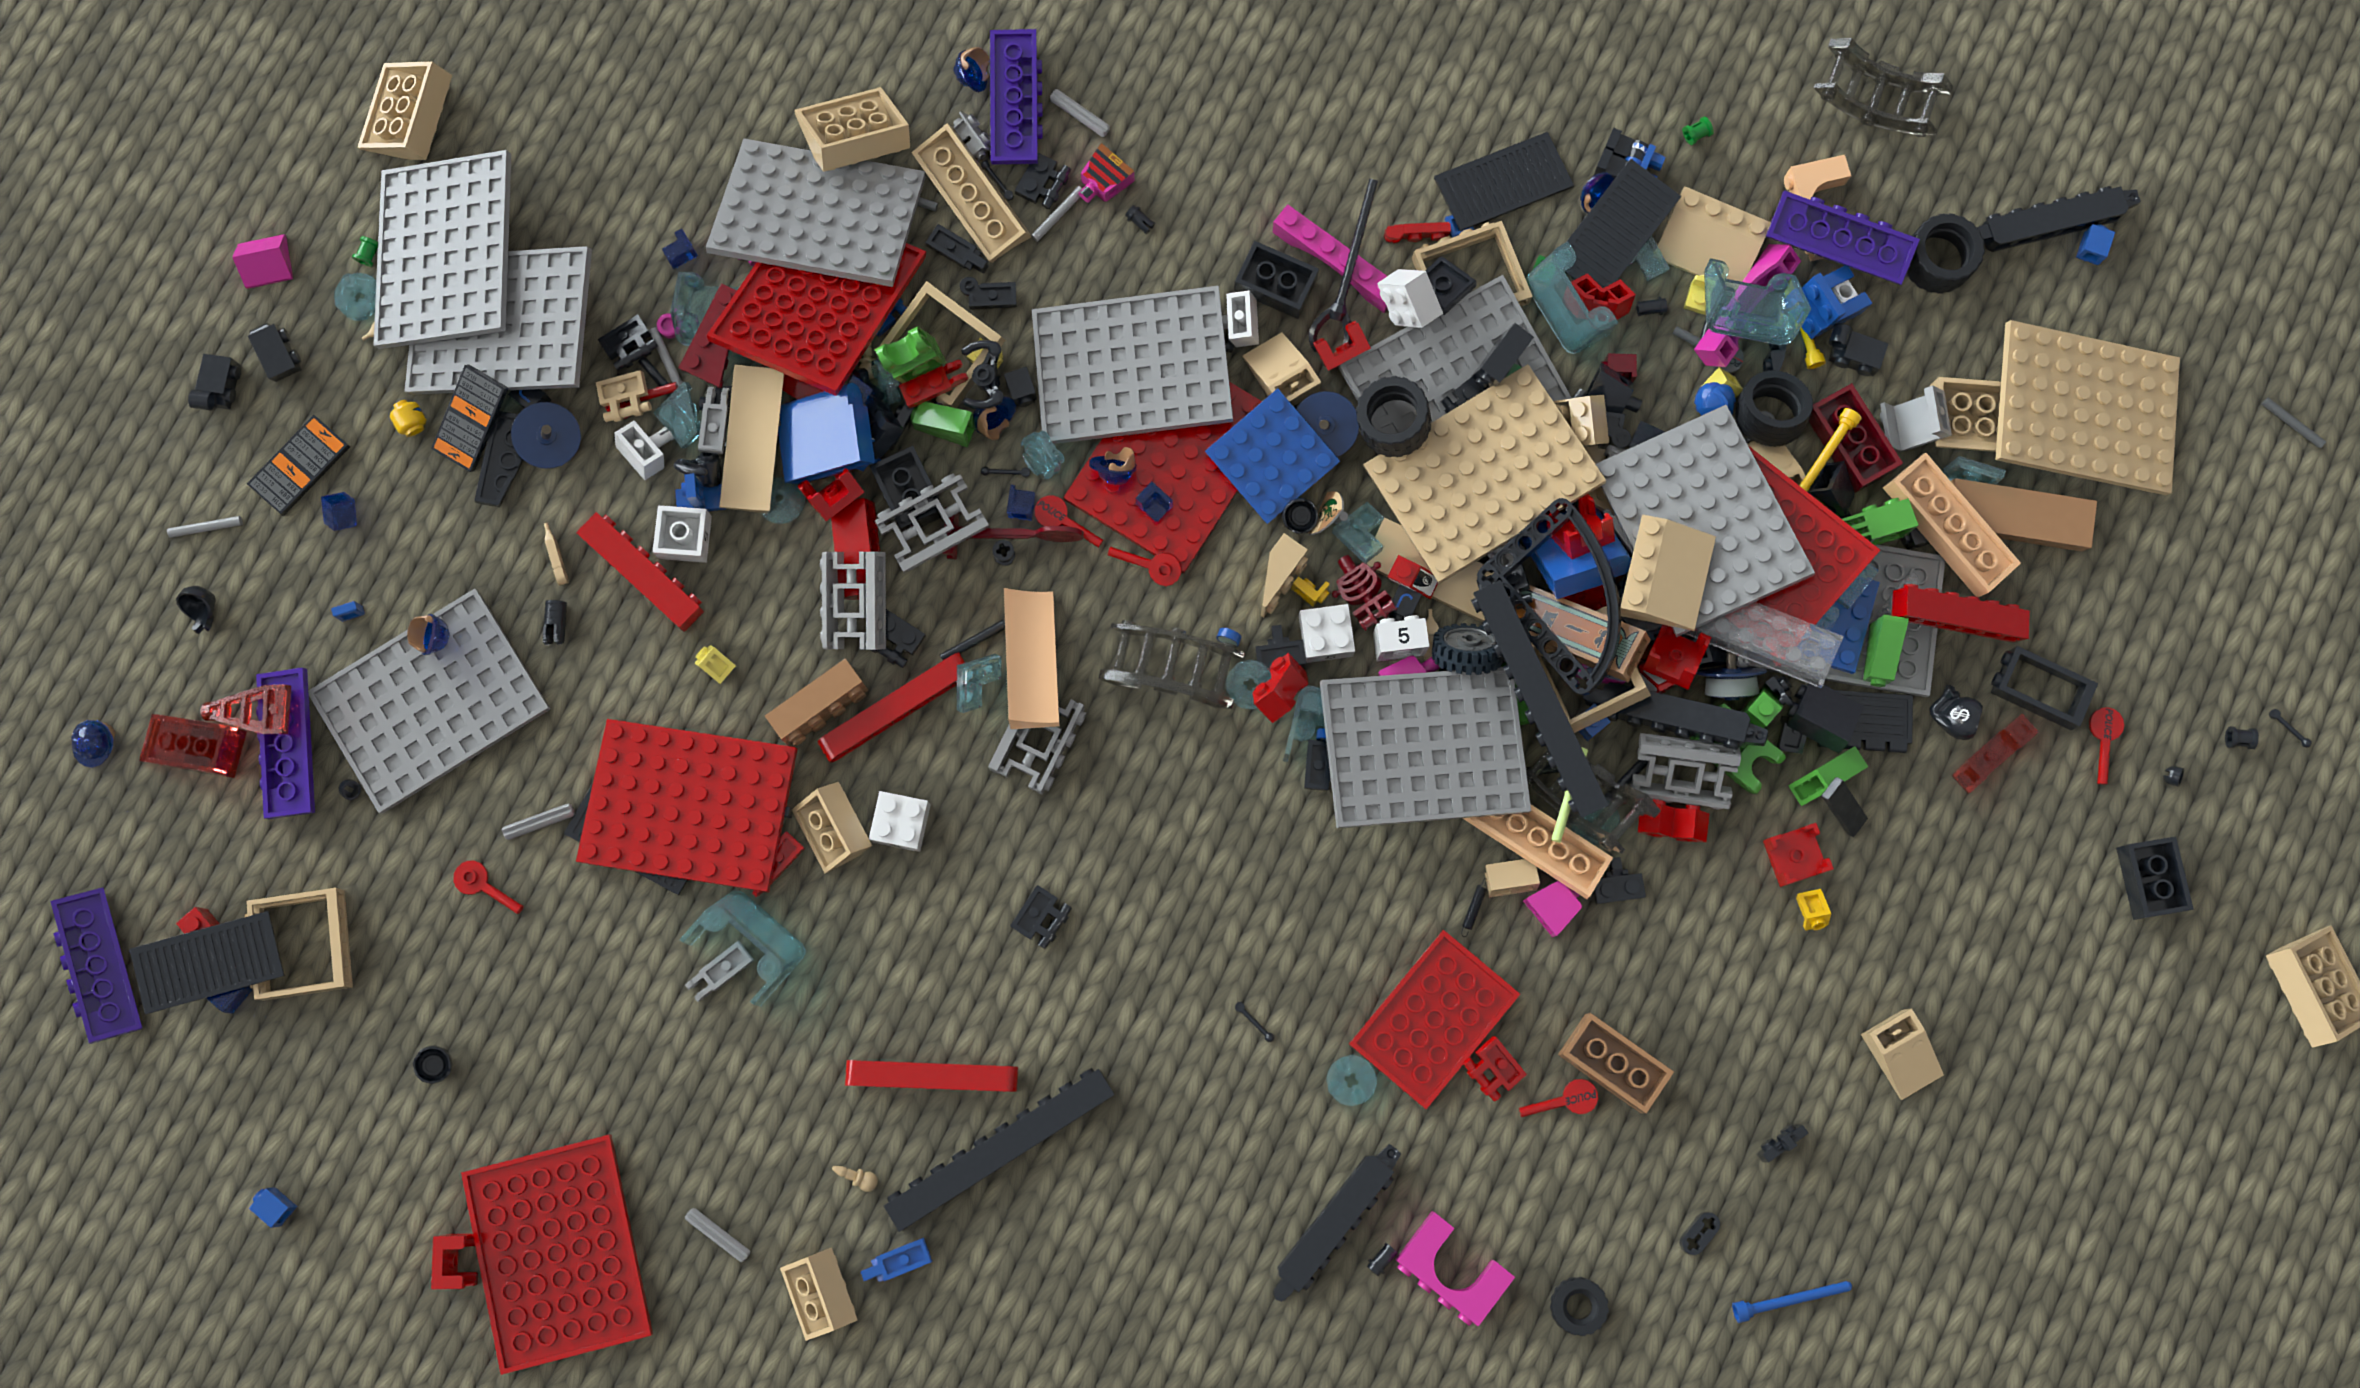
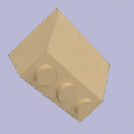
[792,782,872,874]
[780,1247,857,1340]

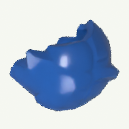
[1694,382,1736,416]

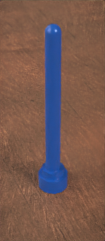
[1732,1281,1852,1323]

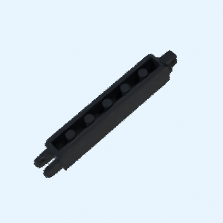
[1976,186,2141,252]
[1583,682,1768,750]
[1273,1144,1401,1302]

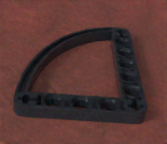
[1477,498,1621,696]

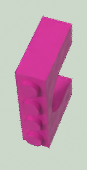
[1395,1211,1515,1326]

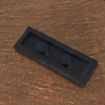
[1822,777,1868,837]

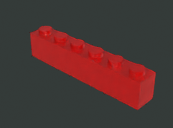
[576,512,704,632]
[1892,584,2030,643]

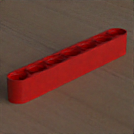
[817,653,972,763]
[845,1060,1018,1092]

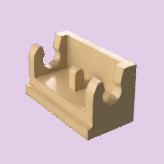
[1485,859,1540,898]

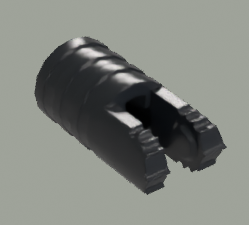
[543,600,567,645]

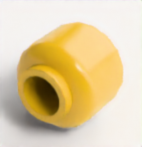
[390,400,427,437]

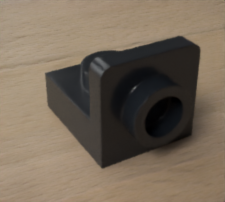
[1777,716,1807,754]

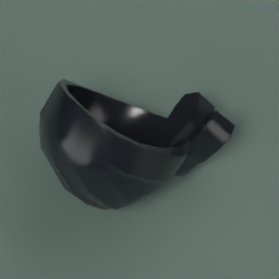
[176,585,216,634]

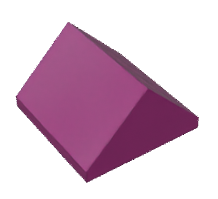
[232,234,293,289]

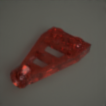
[201,684,292,735]

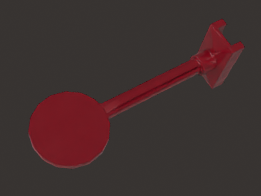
[943,507,1084,559]

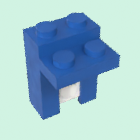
[1786,265,1872,340]

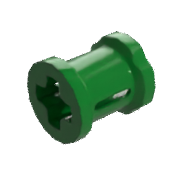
[1682,116,1714,146]
[352,236,378,267]

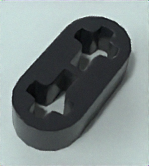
[1679,1212,1720,1255]

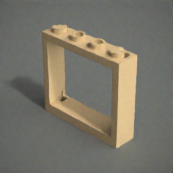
[1412,221,1533,307]
[879,281,1006,408]
[1531,606,1651,733]
[245,888,353,1001]

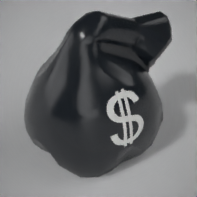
[1929,685,1983,740]

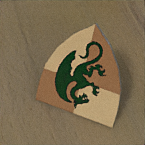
[1308,491,1351,535]

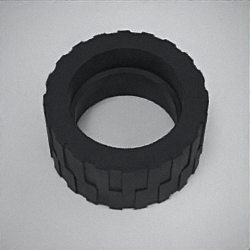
[1907,213,1985,294]
[1356,376,1432,457]

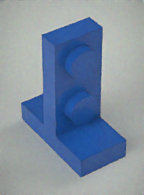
[675,473,726,512]

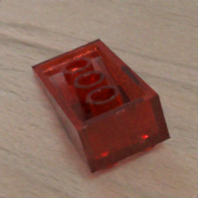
[139,714,247,779]

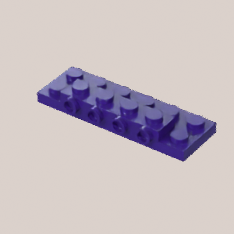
[990,29,1043,165]
[1765,190,1920,285]
[256,667,315,819]
[50,887,142,1044]

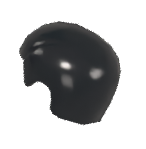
[1282,498,1319,534]
[413,1045,453,1084]

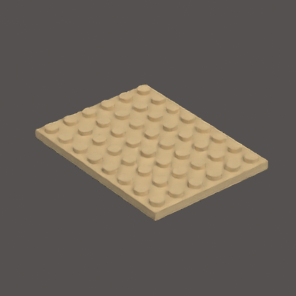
[1995,320,2180,495]
[1363,364,1606,584]

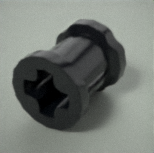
[992,540,1016,566]
[2225,726,2259,749]

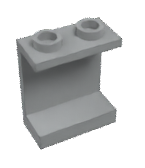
[1880,385,1952,453]

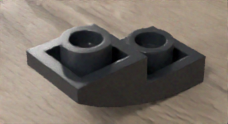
[1763,326,1787,372]

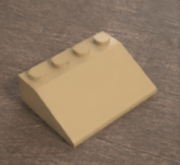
[357,61,452,160]
[795,87,910,172]
[1652,186,1771,292]
[1930,377,2001,452]
[1620,514,1716,631]
[2266,925,2360,1048]

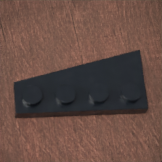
[474,411,524,508]

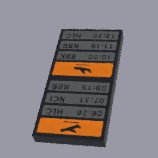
[431,364,509,472]
[247,415,350,516]

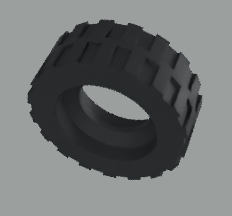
[1550,1277,1609,1336]

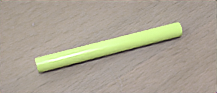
[1551,747,1588,843]

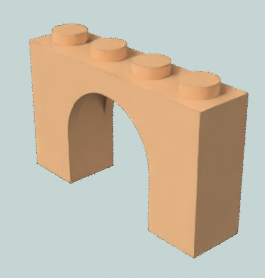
[1784,155,1851,262]

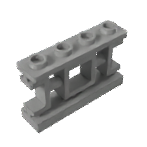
[875,473,989,574]
[820,552,886,650]
[988,699,1086,795]
[1630,733,1741,810]

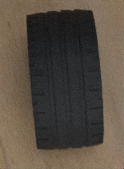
[1735,370,1813,447]

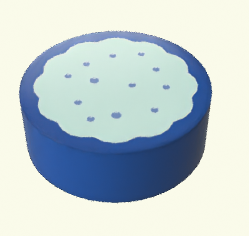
[1216,628,1242,647]

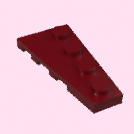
[678,283,737,389]

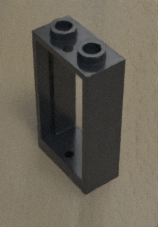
[1991,646,2098,730]

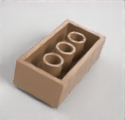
[765,659,868,746]
[1558,1013,1674,1114]

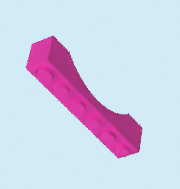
[1272,204,1388,313]
[1694,244,1801,367]

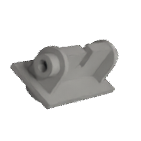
[953,111,991,160]

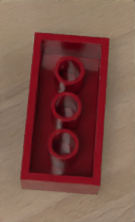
[1809,383,1903,493]

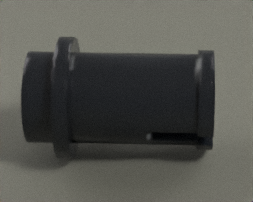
[1125,205,1155,234]
[1636,296,1667,317]
[1367,1243,1398,1276]

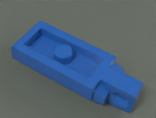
[860,1238,933,1282]

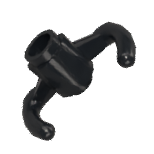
[961,340,1003,409]
[674,440,726,487]

